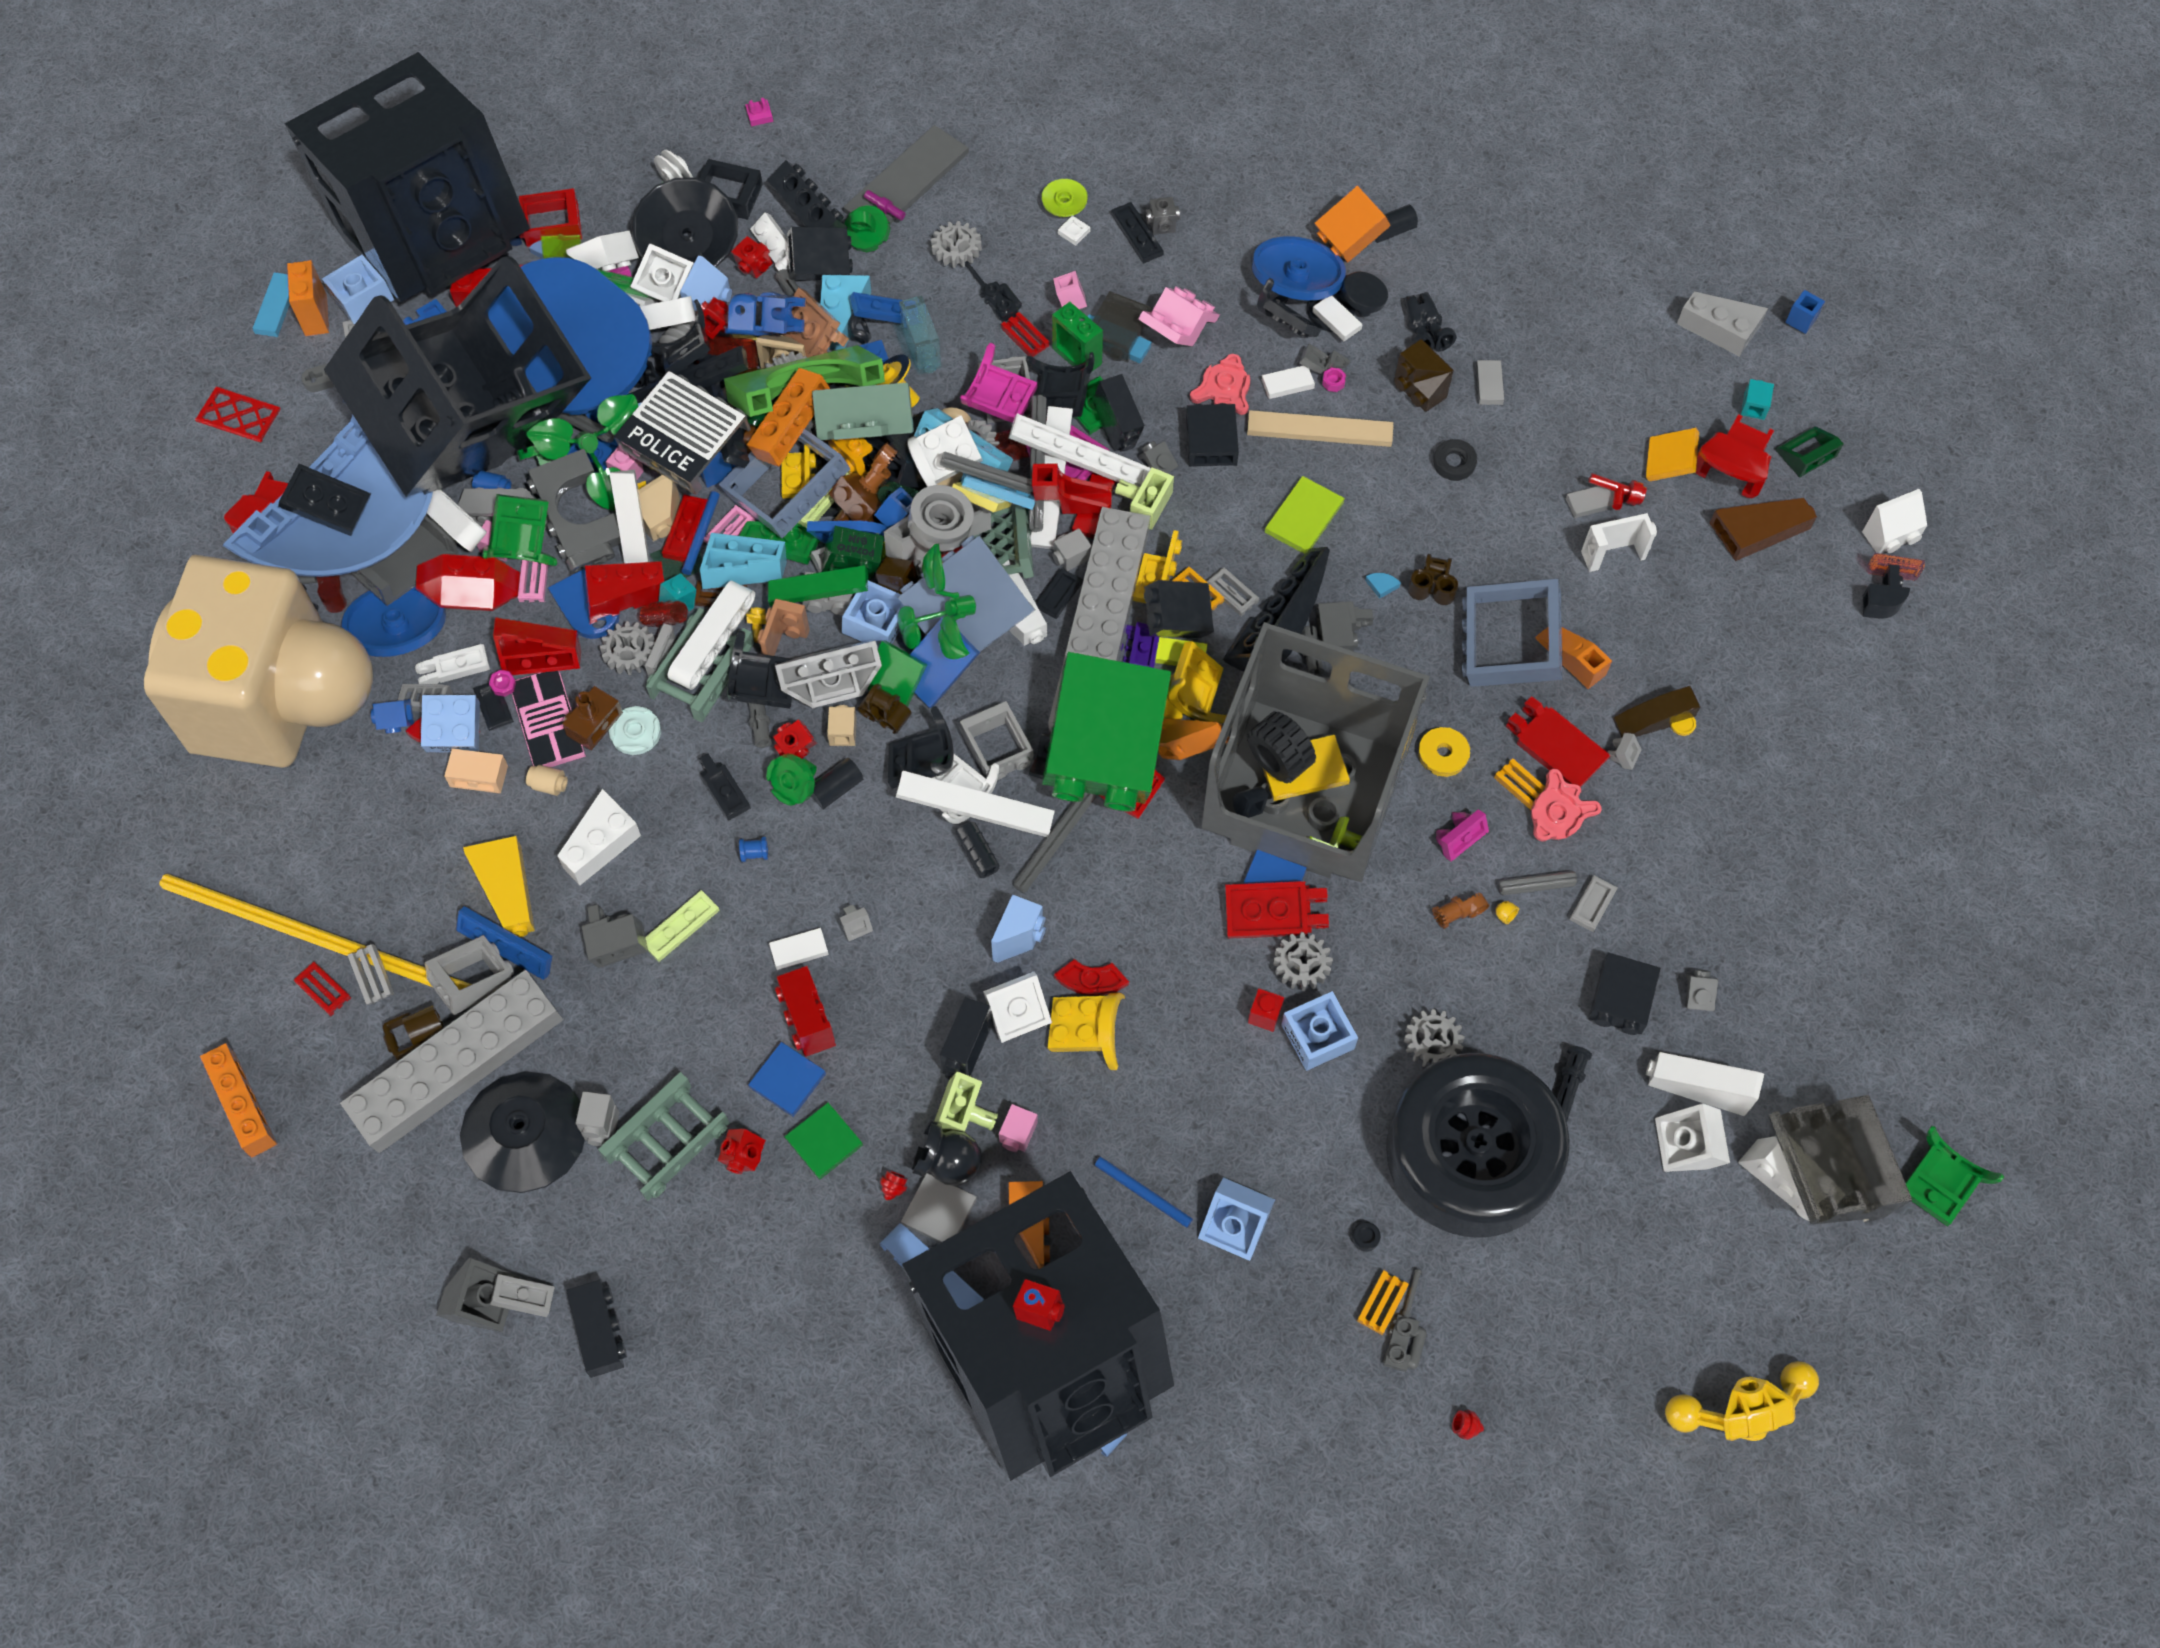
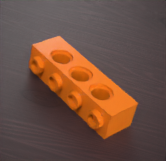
[747,368,830,467]
[200,1043,277,1158]

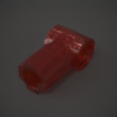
[317,575,347,613]

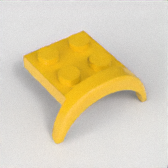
[1169,641,1227,723]
[1048,993,1125,1071]

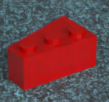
[585,561,664,624]
[493,617,581,675]
[775,966,836,1057]

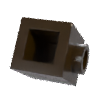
[876,557,919,594]

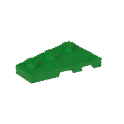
[739,521,820,565]

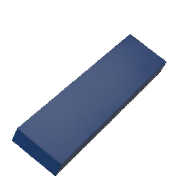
[456,906,552,980]

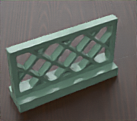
[974,503,1034,579]

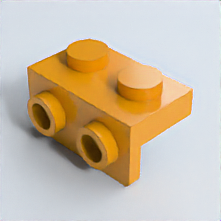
[827,437,873,476]

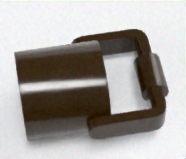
[383,1004,445,1061]

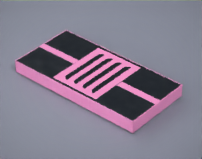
[512,671,586,767]

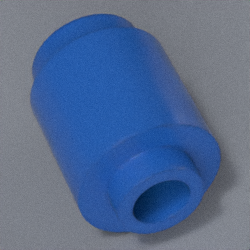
[472,471,511,489]

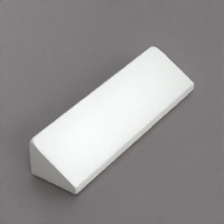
[610,469,650,563]

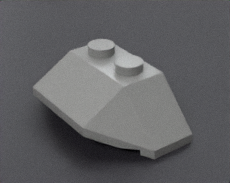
[775,640,882,708]

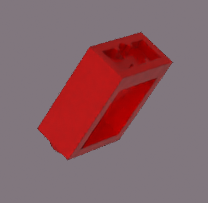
[519,188,583,247]

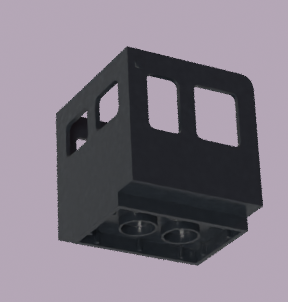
[284,52,530,302]
[324,256,591,497]
[902,1171,1174,1481]

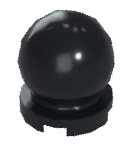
[912,1120,982,1186]

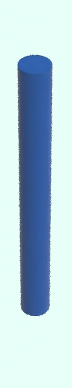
[682,491,720,575]
[1095,1156,1193,1228]

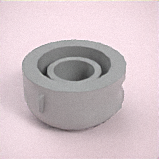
[908,485,974,552]

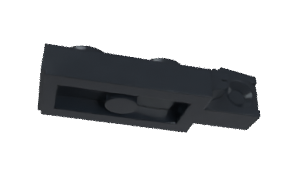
[699,753,751,821]

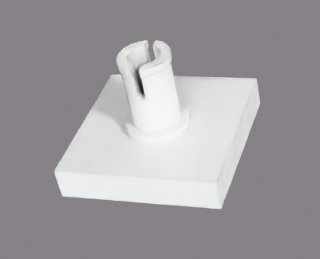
[983,972,1052,1042]

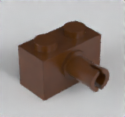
[828,473,884,523]
[562,686,623,751]

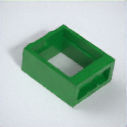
[1052,301,1103,371]

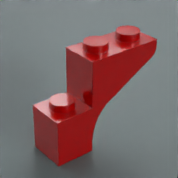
[1032,463,1112,514]

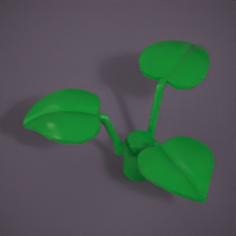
[526,394,638,510]
[898,543,976,659]

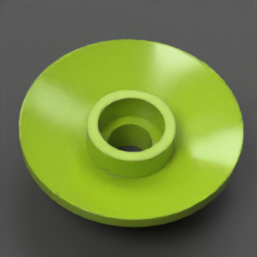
[1042,179,1088,217]

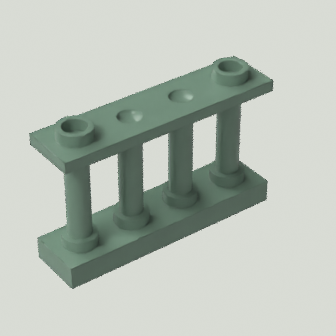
[646,607,754,722]
[598,1072,729,1201]

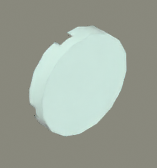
[609,706,661,755]

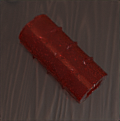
[639,600,688,627]

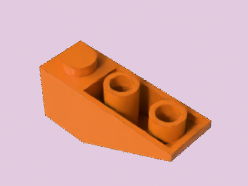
[1535,627,1612,689]
[1158,719,1230,760]
[1009,1181,1050,1269]

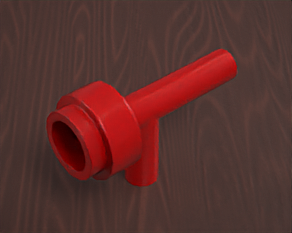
[1588,473,1647,510]

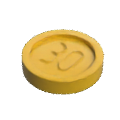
[1671,717,1696,736]

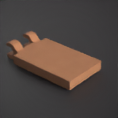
[782,287,849,358]

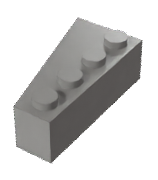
[884,502,992,562]

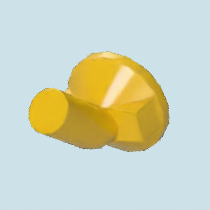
[745,607,767,643]

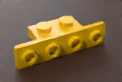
[1133,530,1182,603]

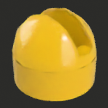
[1495,901,1519,925]

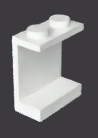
[1581,513,1657,572]

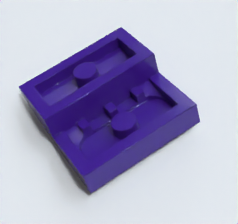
[1121,622,1159,668]

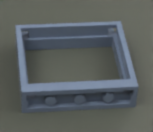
[719,429,850,538]
[1462,579,1563,686]

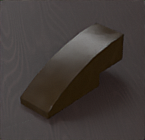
[1613,686,1700,738]

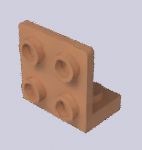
[758,599,810,656]

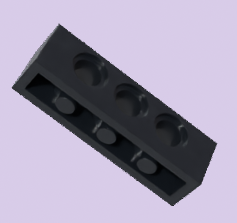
[767,160,848,228]

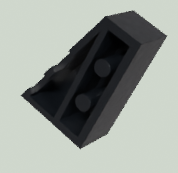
[862,433,923,488]

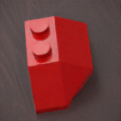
[416,554,520,611]

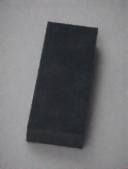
[1111,202,1164,264]

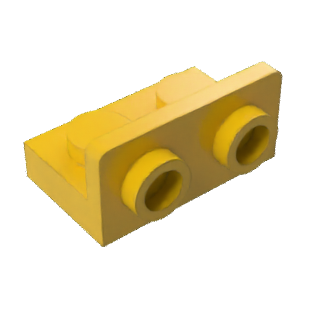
[782,445,816,499]

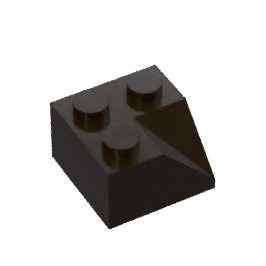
[1394,339,1454,412]

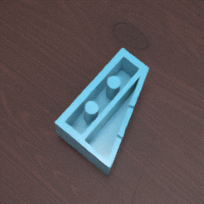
[820,275,872,350]
[700,533,787,589]

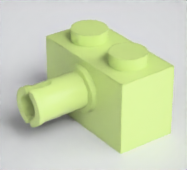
[1115,467,1174,530]
[935,1072,998,1133]

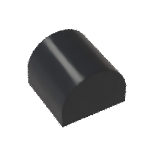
[1233,787,1269,818]

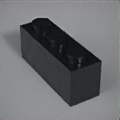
[566,1279,627,1378]

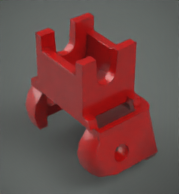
[1696,414,1774,498]
[224,471,288,534]

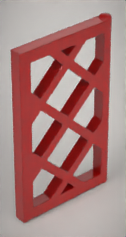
[195,386,281,443]

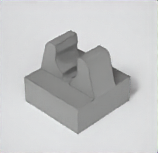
[1608,733,1642,770]
[840,905,873,941]

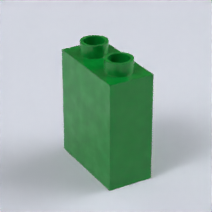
[1042,652,1171,812]

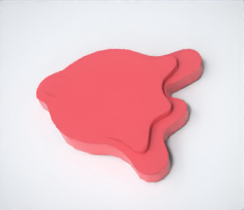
[1190,354,1250,415]
[1531,769,1602,842]

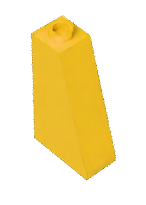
[463,836,535,937]

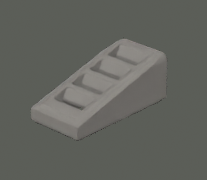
[398,684,453,712]

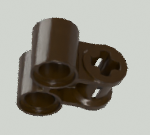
[1408,554,1458,605]
[857,683,912,734]

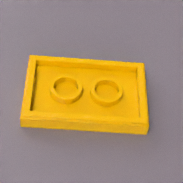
[1263,735,1350,801]

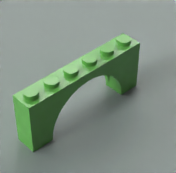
[724,345,885,417]

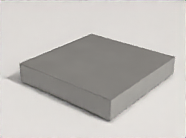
[901,1173,977,1243]

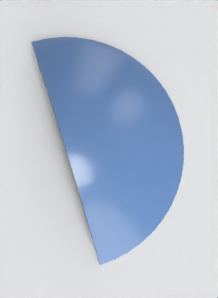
[223,414,433,577]

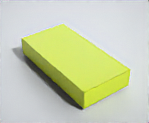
[1155,637,1207,666]

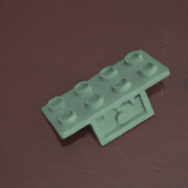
[812,383,914,440]

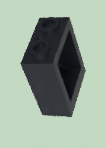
[699,159,763,220]
[940,997,992,1080]

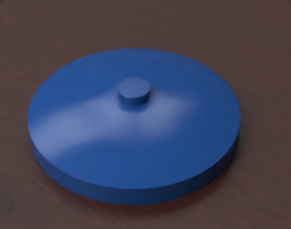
[1252,236,1346,300]
[342,586,446,657]

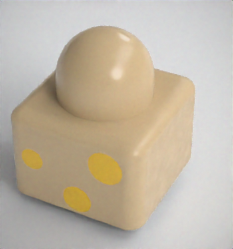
[144,555,373,768]

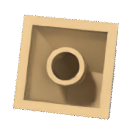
[756,334,806,368]
[638,475,680,542]

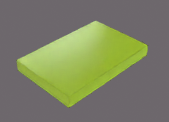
[1265,476,1345,554]

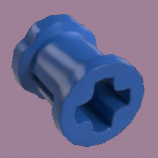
[739,837,768,862]

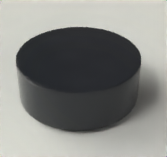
[1352,1222,1381,1252]

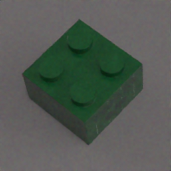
[821,525,884,581]

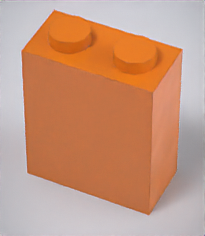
[1315,185,1391,263]
[287,260,329,336]

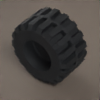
[1247,711,1316,784]

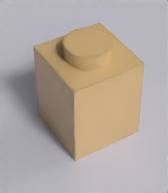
[827,705,857,746]

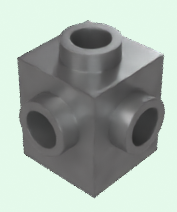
[1146,197,1180,235]

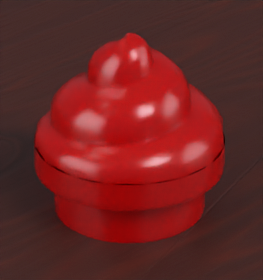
[880,1170,908,1200]
[1452,1409,1484,1440]

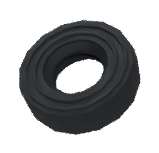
[1433,439,1477,481]

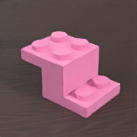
[1139,286,1220,346]

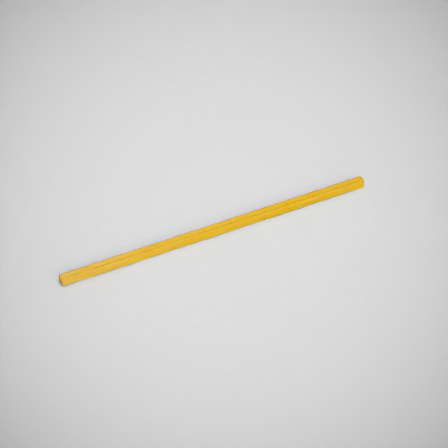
[159,874,472,990]

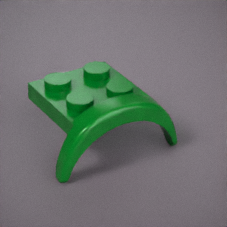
[483,494,557,566]
[1899,1126,2004,1227]

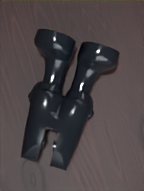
[1405,292,1457,352]

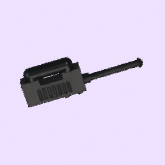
[965,261,1022,323]

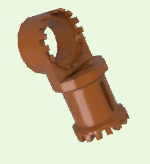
[859,443,897,494]
[1432,893,1489,929]

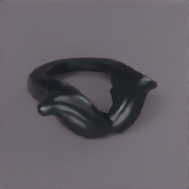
[848,309,872,343]

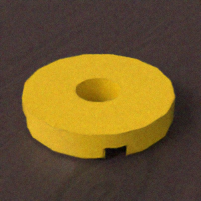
[1418,727,1470,777]

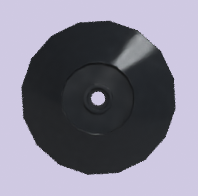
[632,177,738,267]
[460,1071,585,1193]

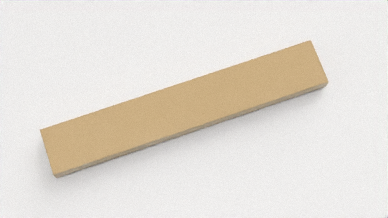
[1247,410,1393,447]

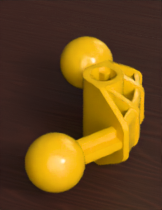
[1665,1361,1819,1441]

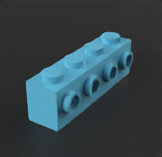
[914,408,1013,471]

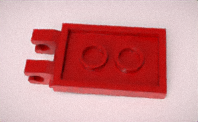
[1506,696,1610,788]
[1225,881,1329,939]

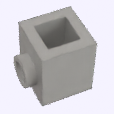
[1052,529,1092,571]

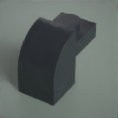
[1863,564,1910,619]

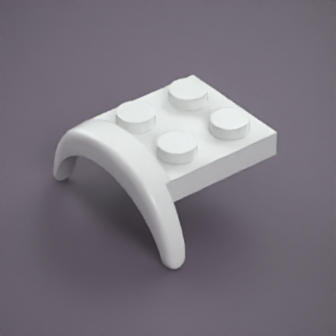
[907,415,983,487]
[933,754,999,824]

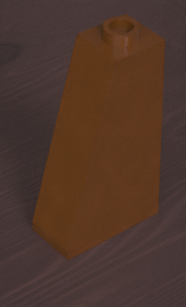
[1710,498,1817,561]

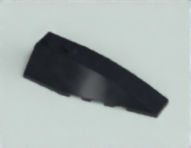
[1223,547,1330,672]

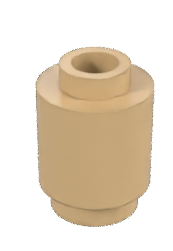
[526,765,568,796]

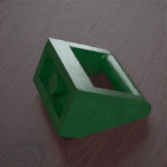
[1776,426,1844,478]

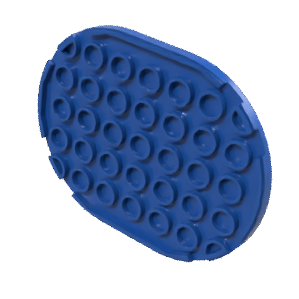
[488,257,652,415]

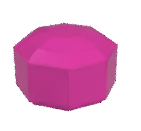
[1322,367,1346,392]
[489,670,516,697]

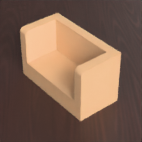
[445,749,508,793]

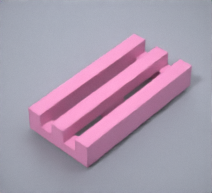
[704,505,755,544]
[518,560,548,602]

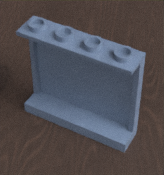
[898,535,1036,652]

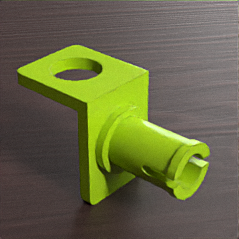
[1305,816,1362,850]

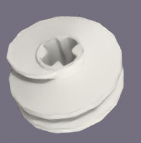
[654,150,693,182]

